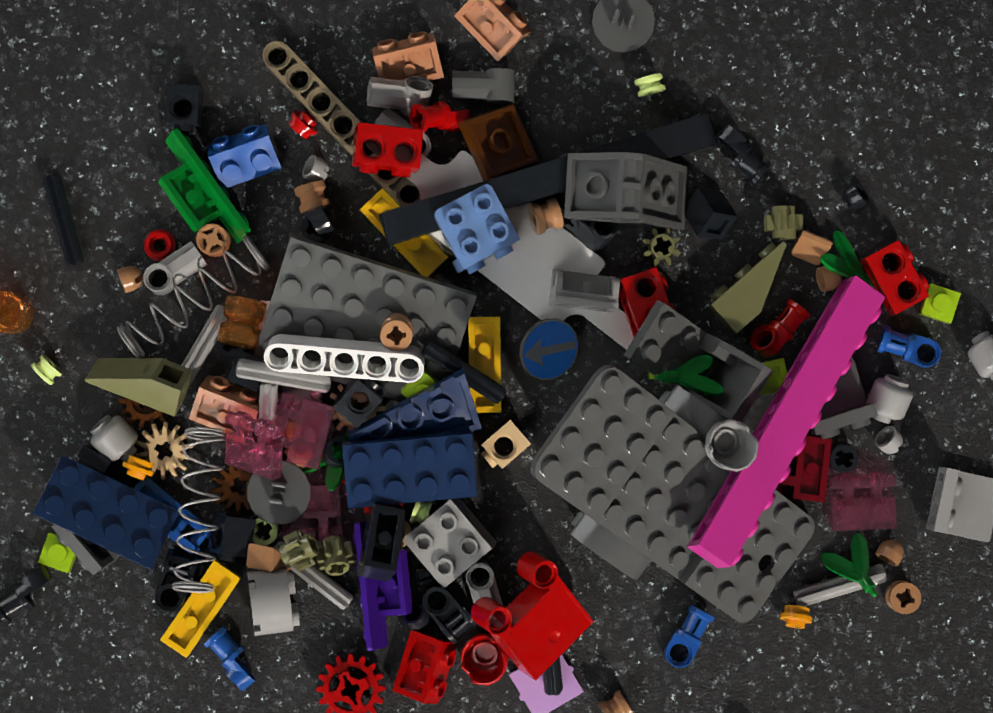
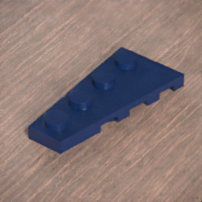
[348,368,482,442]

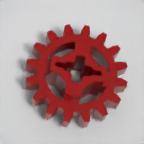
[316,652,386,713]

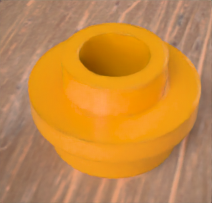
[122,455,154,480]
[780,605,812,629]

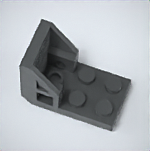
[564,152,688,230]
[624,300,773,422]

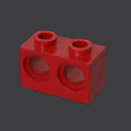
[352,122,423,177]
[860,240,930,316]
[619,267,677,337]

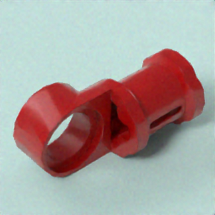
[409,101,472,133]
[750,299,811,357]

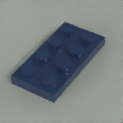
[342,431,477,509]
[32,455,179,570]

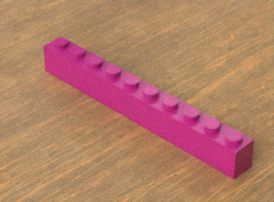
[686,275,885,568]

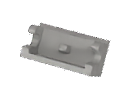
[549,269,620,312]

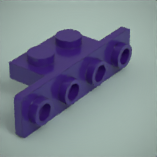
[353,521,413,651]

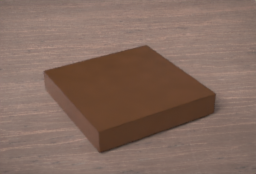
[458,103,539,181]

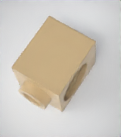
[481,420,531,469]

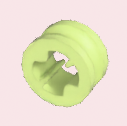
[634,73,666,97]
[31,354,63,385]
[409,501,433,524]
[252,518,279,545]

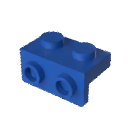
[207,124,282,189]

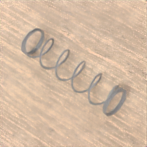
[117,236,270,358]
[172,427,226,593]

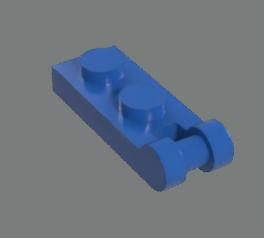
[134,475,211,556]

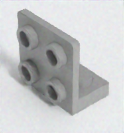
[926,467,993,542]
[403,498,497,588]

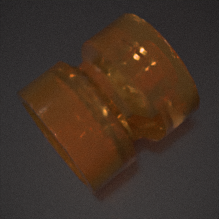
[0,291,34,335]
[217,295,267,349]

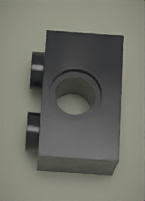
[357,504,406,582]

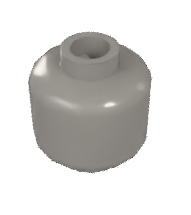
[968,331,993,381]
[866,374,913,424]
[90,414,138,462]

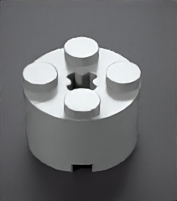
[247,567,300,636]

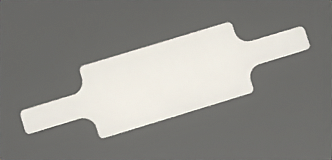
[366,124,634,350]

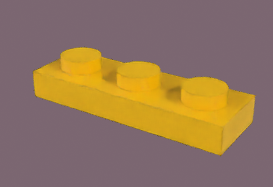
[360,188,449,277]
[468,317,501,413]
[160,559,242,658]

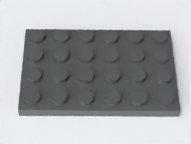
[254,234,477,402]

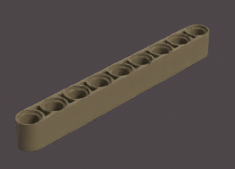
[262,41,455,257]

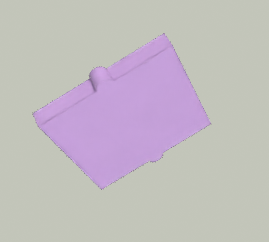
[509,655,584,713]

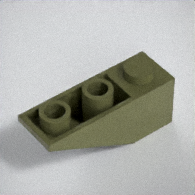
[708,241,786,335]
[85,358,192,417]

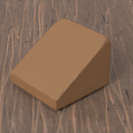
[791,230,832,265]
[246,543,291,573]

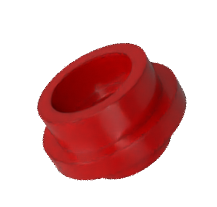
[288,110,319,139]
[144,229,176,261]

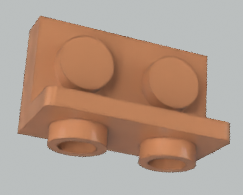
[454,0,532,62]
[372,31,444,81]
[189,375,259,443]

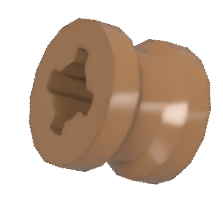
[294,180,331,214]
[528,197,564,235]
[196,224,231,257]
[380,313,413,351]
[885,580,922,614]
[598,690,634,713]

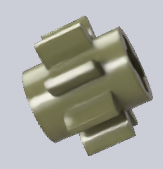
[764,206,803,240]
[642,228,681,267]
[279,530,319,571]
[316,535,356,576]

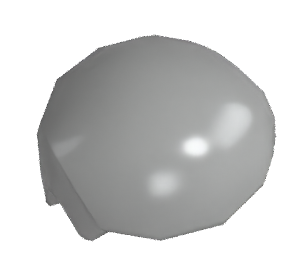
[705,419,759,472]

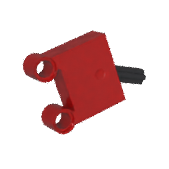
[471,551,594,696]

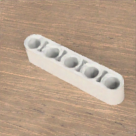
[264,334,425,383]

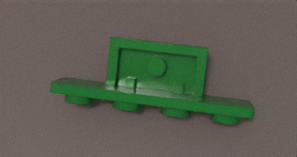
[158,128,251,244]

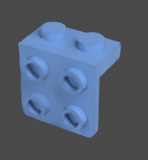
[434,184,520,275]

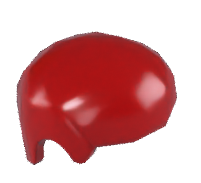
[461,633,509,686]

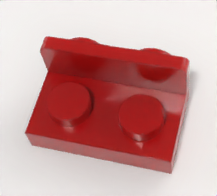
[392,630,457,704]

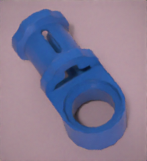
[876,325,941,368]
[664,604,715,668]
[203,625,256,691]

